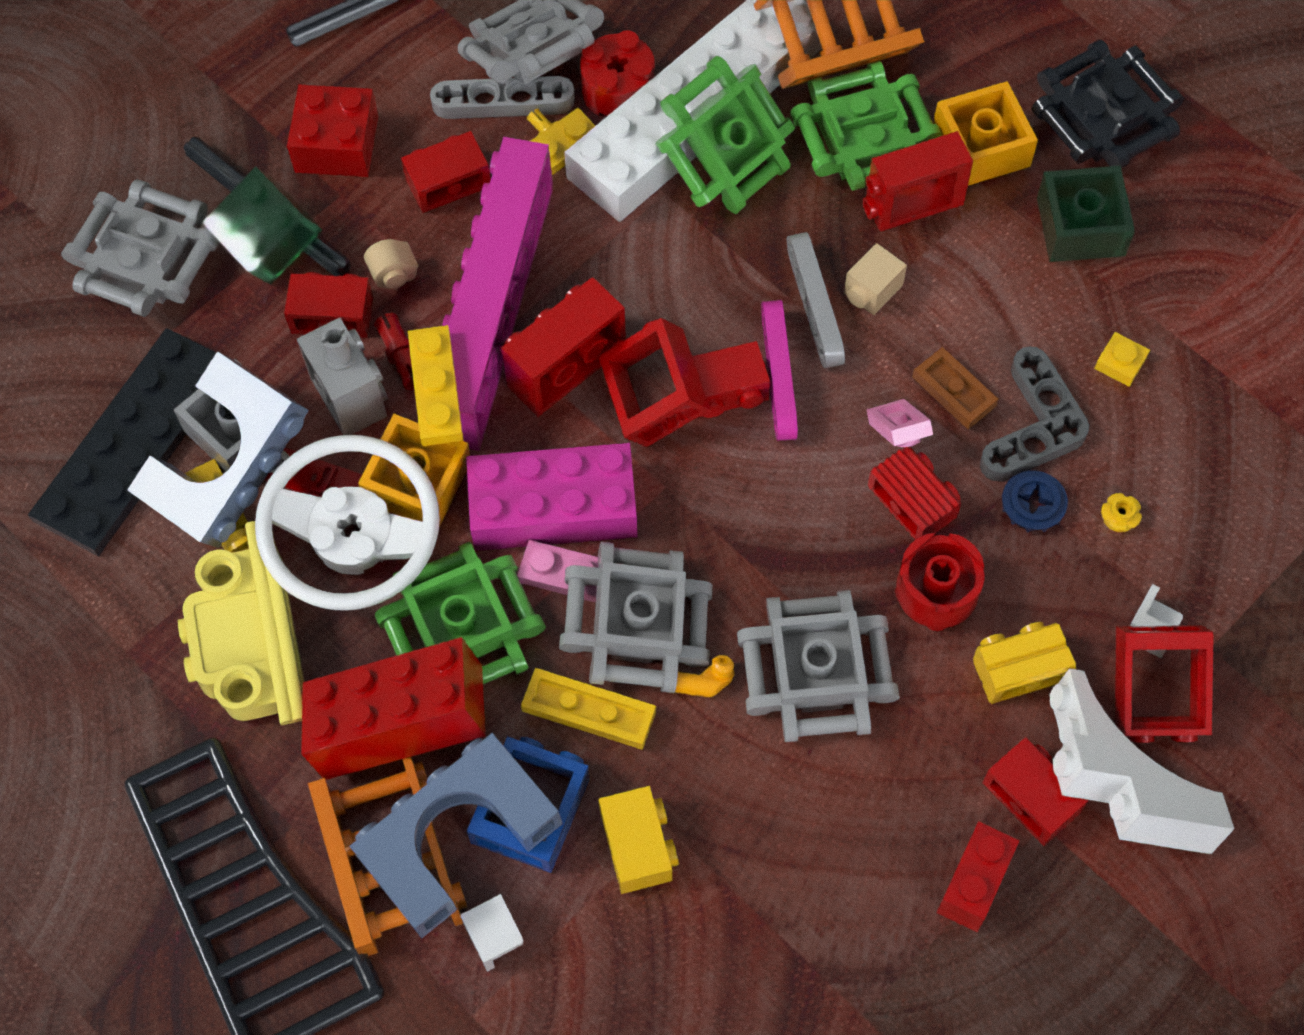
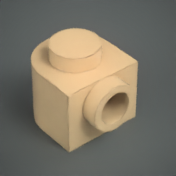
[364,239,419,290]

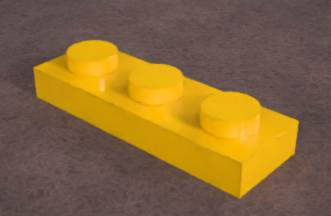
[408,325,464,446]
[521,668,656,750]

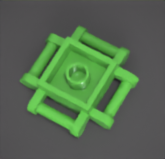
[655,56,795,214]
[790,61,943,191]
[375,541,546,685]

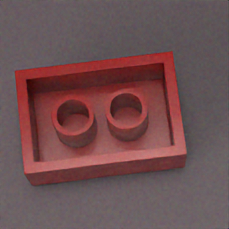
[501,277,626,417]

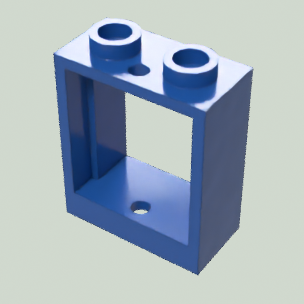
[467,736,590,873]

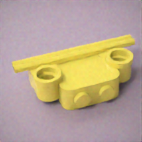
[178,521,304,726]

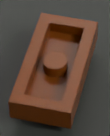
[912,347,999,430]

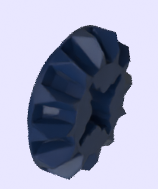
[1001,471,1068,533]

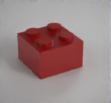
[287,84,379,177]

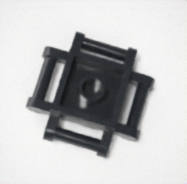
[1031,39,1185,171]

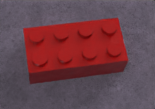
[301,637,486,780]

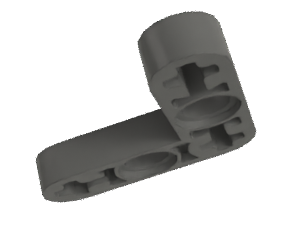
[980,346,1089,482]

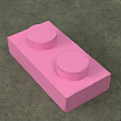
[867,399,933,447]
[517,540,598,603]

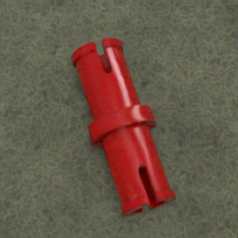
[374,313,414,390]

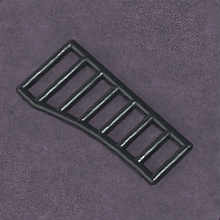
[124,738,384,1035]

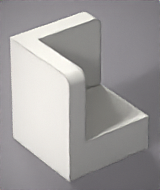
[1130,584,1183,658]
[460,894,524,972]

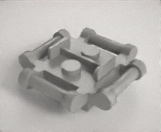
[458,0,604,85]
[61,179,220,317]
[559,541,713,693]
[737,590,900,742]

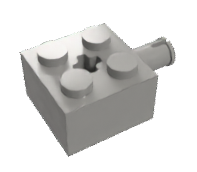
[297,318,388,435]
[174,359,296,477]

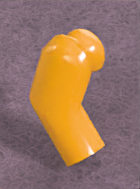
[675,655,735,698]

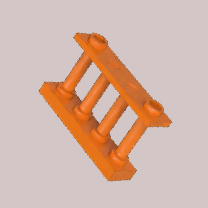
[753,0,924,89]
[308,757,468,956]

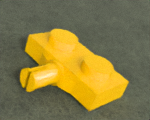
[527,108,595,175]

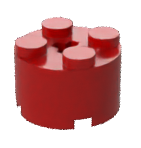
[580,30,655,116]
[895,533,985,631]

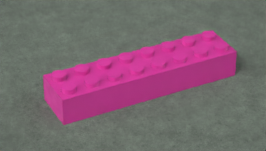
[442,137,553,451]

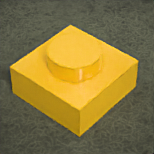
[1094,332,1150,387]

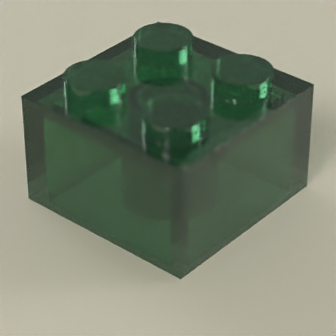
[203,166,323,285]
[1037,166,1135,262]

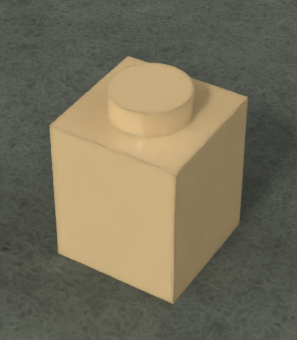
[844,243,907,315]

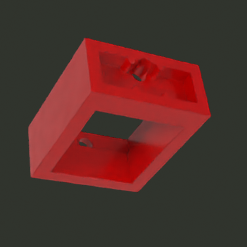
[863,131,974,232]
[598,318,711,447]
[1115,625,1213,743]

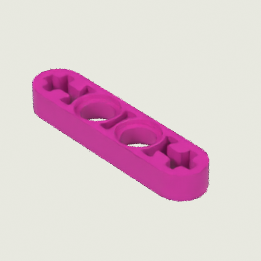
[761,300,798,441]

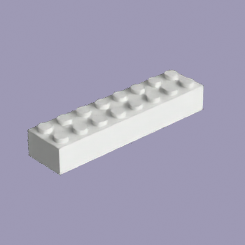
[564,0,822,222]

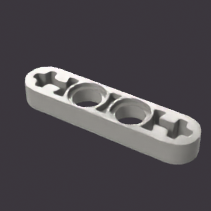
[430,76,575,119]
[787,232,845,368]

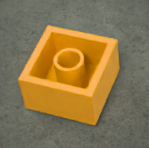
[933,81,1038,186]
[358,414,470,527]

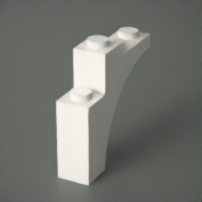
[1049,668,1234,854]

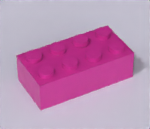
[466,443,638,551]

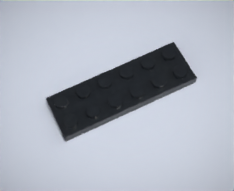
[28,328,216,557]

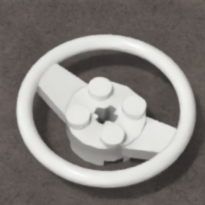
[255,435,440,610]

